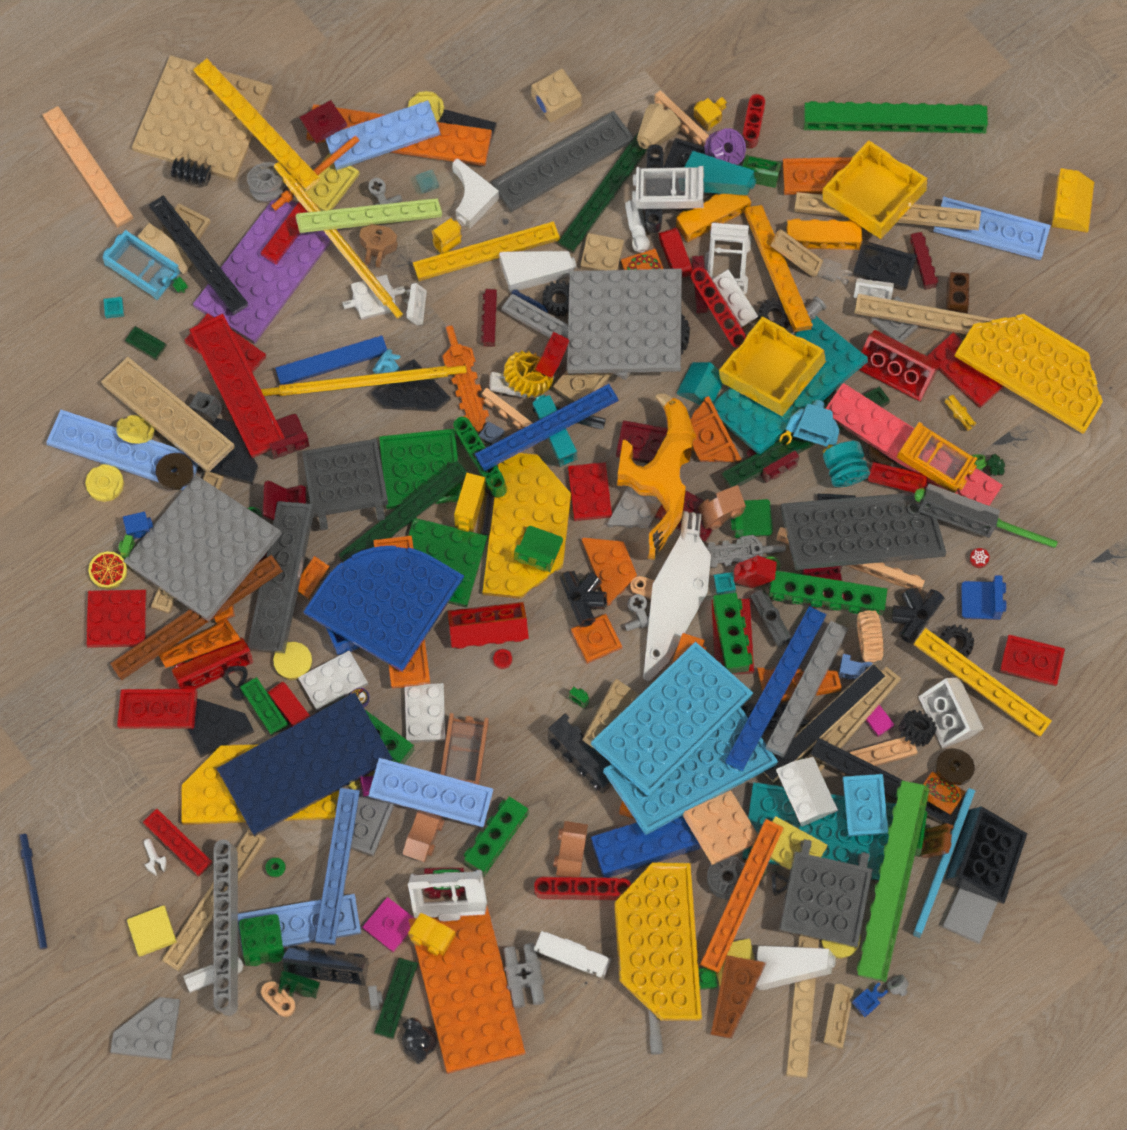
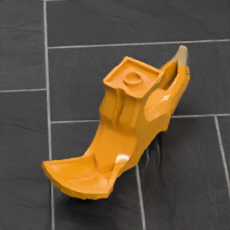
[617,394,696,560]

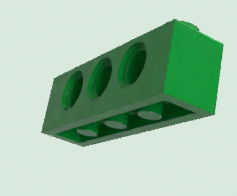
[713,592,753,674]
[365,710,415,764]
[463,796,529,877]

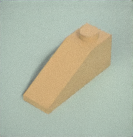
[138,223,193,275]

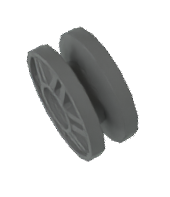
[707,856,745,900]

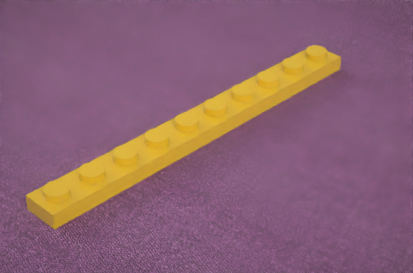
[193,58,320,192]

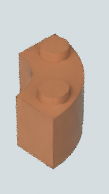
[698,485,746,529]
[403,810,445,862]
[553,821,588,877]

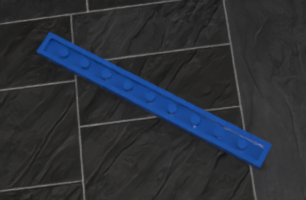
[725,606,827,772]

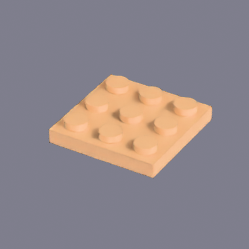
[682,790,758,865]

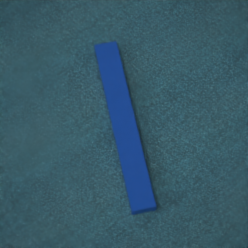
[475,384,619,471]

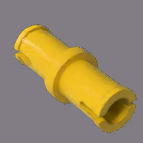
[944,395,976,431]

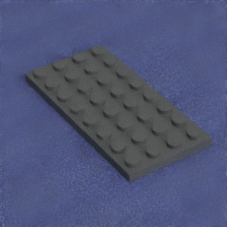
[780,492,946,570]

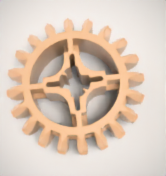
[857,610,884,662]

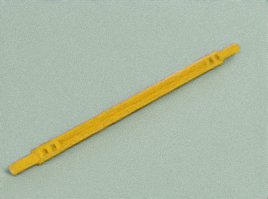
[274,162,403,319]
[261,365,467,396]

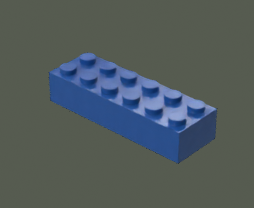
[591,815,702,878]

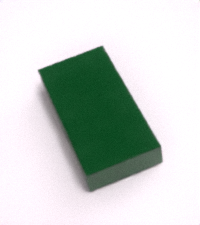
[125,326,167,361]

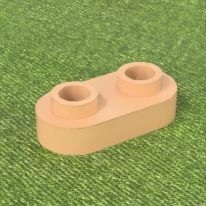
[630,576,655,601]
[261,981,296,1017]

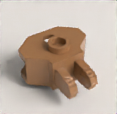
[359,224,398,268]

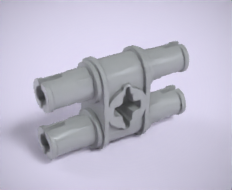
[504,943,545,1008]

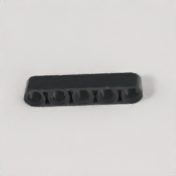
[645,144,663,234]

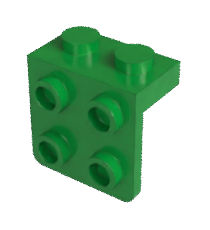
[731,499,773,538]
[514,526,563,572]
[239,914,285,966]

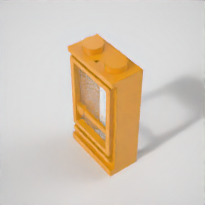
[896,422,977,493]

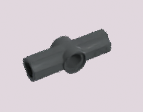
[750,589,792,647]

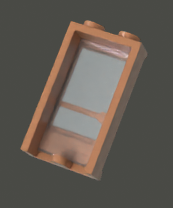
[440,713,489,785]

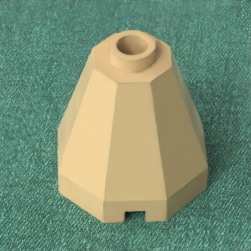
[637,103,681,149]

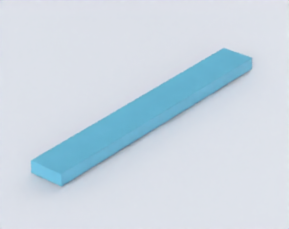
[913,788,975,938]

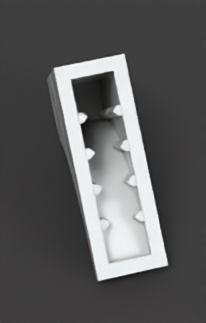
[452,158,499,229]

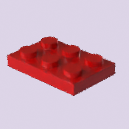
[568,462,612,521]
[1000,634,1065,686]

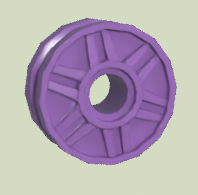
[704,128,746,165]

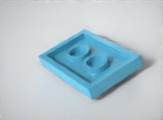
[843,774,888,837]

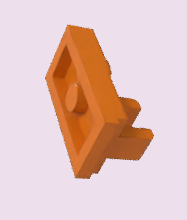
[298,556,330,599]

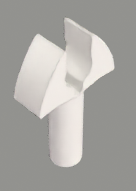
[143,839,167,876]

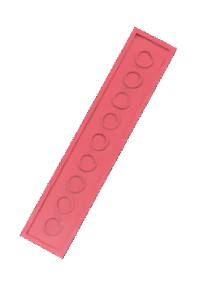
[826,383,1003,506]

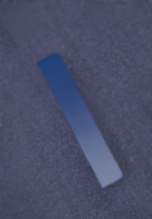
[275,335,387,385]

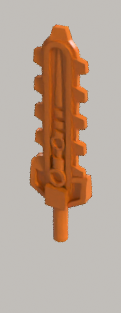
[442,325,489,432]

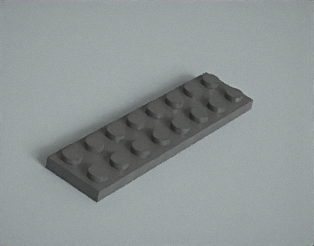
[491,111,634,213]
[248,501,315,654]

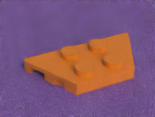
[690,396,742,462]
[581,538,637,606]

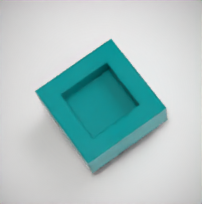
[103,297,124,319]
[714,572,736,595]

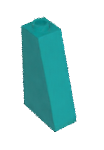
[678,151,756,195]
[533,395,578,467]

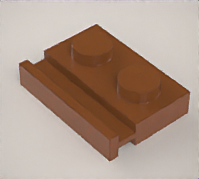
[920,824,953,858]

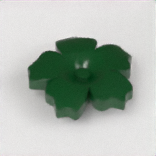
[986,454,1005,476]

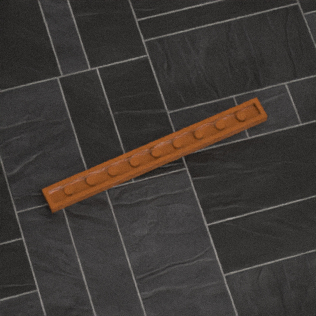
[110,555,283,680]

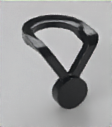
[223,666,248,701]
[772,869,789,896]

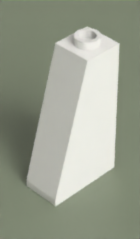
[499,251,576,293]
[756,946,835,990]

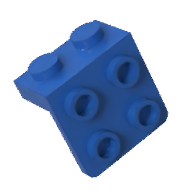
[961,575,1006,620]

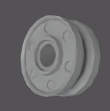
[247,162,287,201]

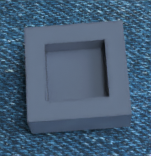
[479,421,505,446]

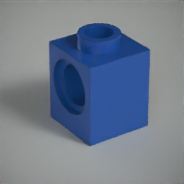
[123,511,153,539]

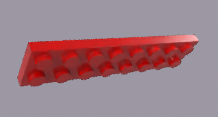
[189,314,285,458]

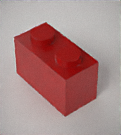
[535,332,569,378]
[734,555,777,589]

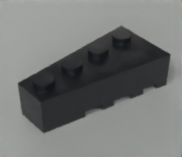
[548,713,612,794]

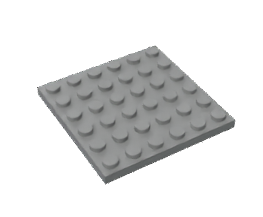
[567,269,682,374]
[123,475,282,621]

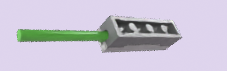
[914,484,1058,548]

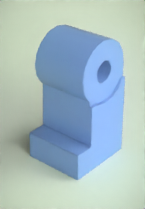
[838,654,873,681]

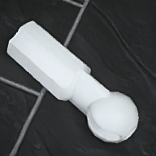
[625,200,650,253]
[183,957,243,993]

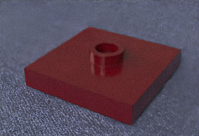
[299,100,348,143]

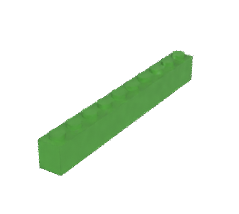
[857,781,930,982]

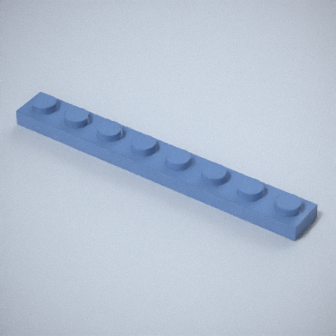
[315,788,360,945]

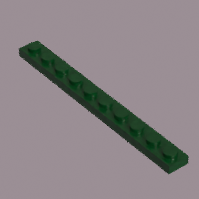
[721,386,890,488]

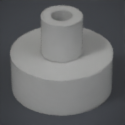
[887,975,909,996]

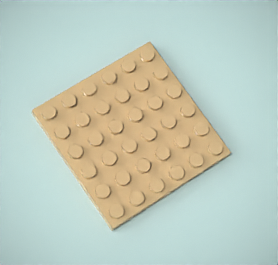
[132,55,273,181]

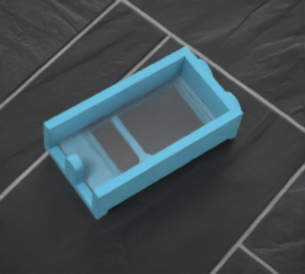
[103,230,180,300]

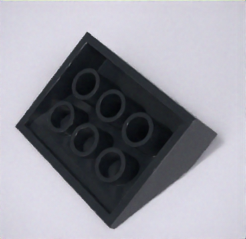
[945,806,1028,904]
[282,946,369,986]

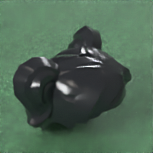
[402,1018,436,1064]

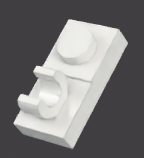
[854,278,894,300]
[404,283,427,325]
[490,372,527,398]

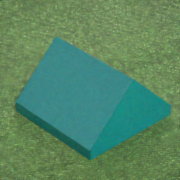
[676,362,723,405]

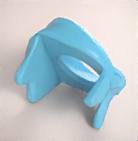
[373,349,400,374]

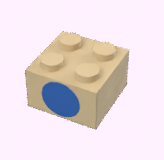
[531,68,582,123]

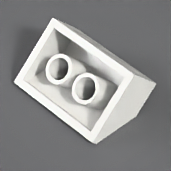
[918,678,984,748]
[776,757,838,827]

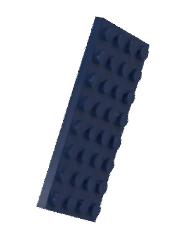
[217,692,393,837]

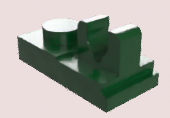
[278,970,320,999]

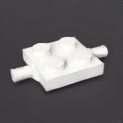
[342,274,405,320]

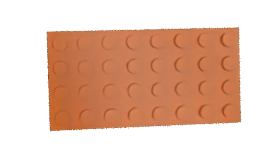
[408,907,525,1074]

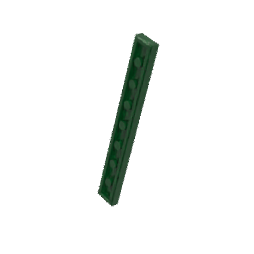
[558,133,647,254]
[338,460,468,562]

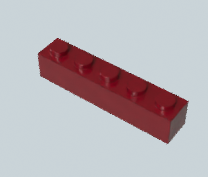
[910,232,938,290]
[692,256,708,314]
[481,289,497,347]

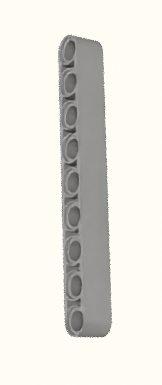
[214,839,238,1016]

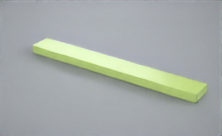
[296,198,442,233]

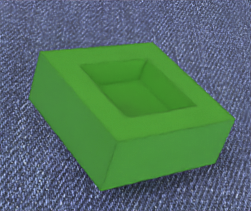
[118,535,135,559]

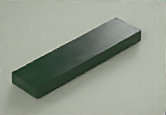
[374,957,418,1040]

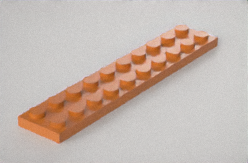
[306,104,492,166]

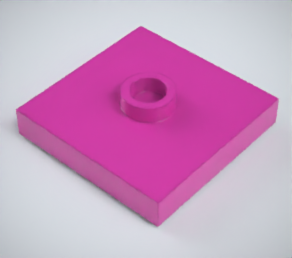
[362,897,414,953]

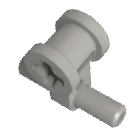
[369,178,402,205]
[625,594,649,631]

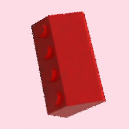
[859,330,941,401]
[447,602,529,649]
[171,637,253,690]

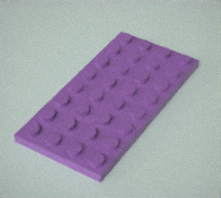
[193,196,339,344]

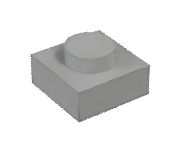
[368,986,383,1011]

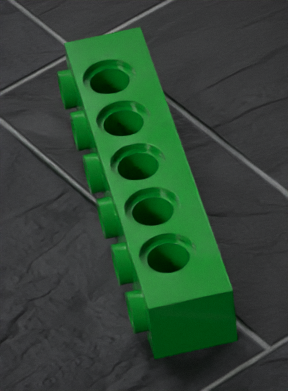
[768,570,888,615]

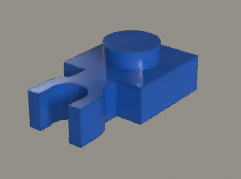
[852,982,888,1017]

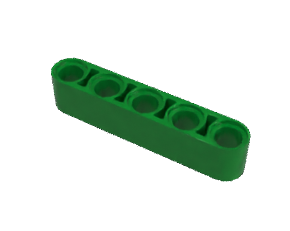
[453,417,507,497]

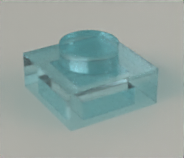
[415,169,439,194]

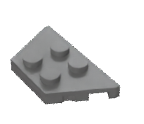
[607,463,662,528]

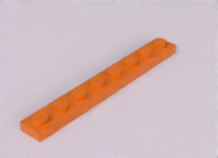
[700,819,784,973]

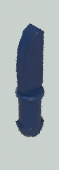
[511,289,548,313]

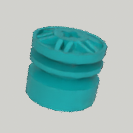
[823,441,870,488]

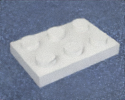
[298,651,368,712]
[405,683,446,743]

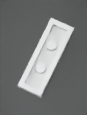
[712,269,758,327]

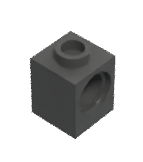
[189,391,223,422]

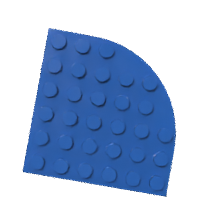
[304,546,464,672]

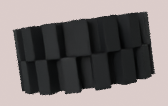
[543,280,570,317]
[758,298,790,329]
[939,624,974,658]
[898,710,937,746]

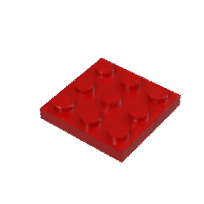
[87,589,147,648]

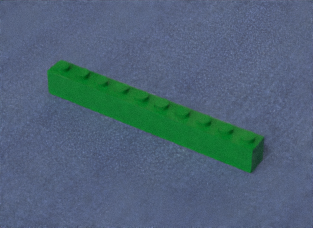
[804,101,988,134]

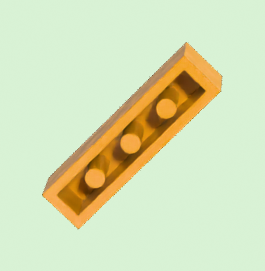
[676,194,751,243]
[786,219,862,250]

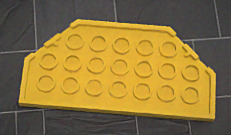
[954,314,1103,434]
[482,453,571,599]
[182,744,340,825]
[614,863,702,1021]

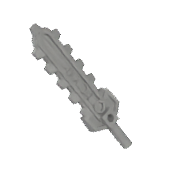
[706,535,786,568]

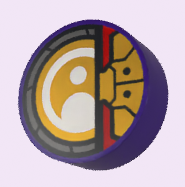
[350,688,370,707]

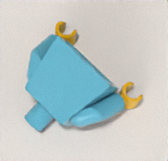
[779,400,839,453]

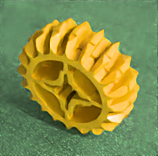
[503,350,553,398]

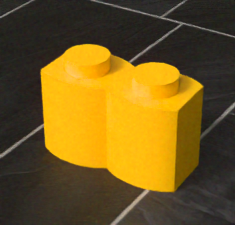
[432,218,462,254]
[408,912,455,956]

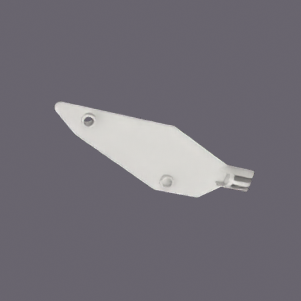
[643,511,711,681]

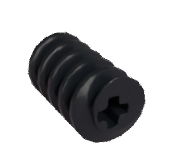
[171,157,212,187]

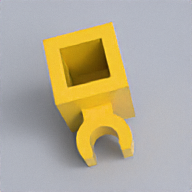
[693,97,727,131]

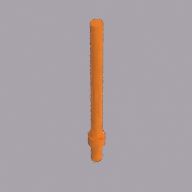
[271,135,360,211]

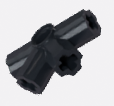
[559,571,607,627]
[892,588,945,644]

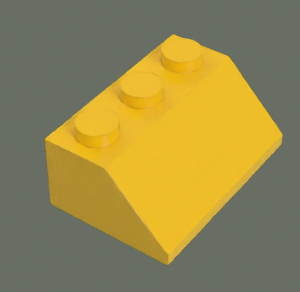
[1051,168,1094,232]

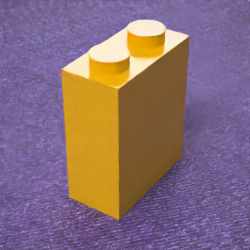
[454,473,486,532]

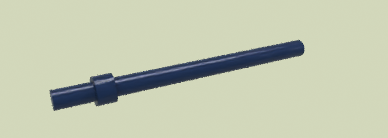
[19,834,48,950]

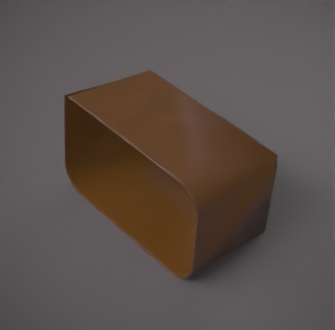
[946,272,969,314]

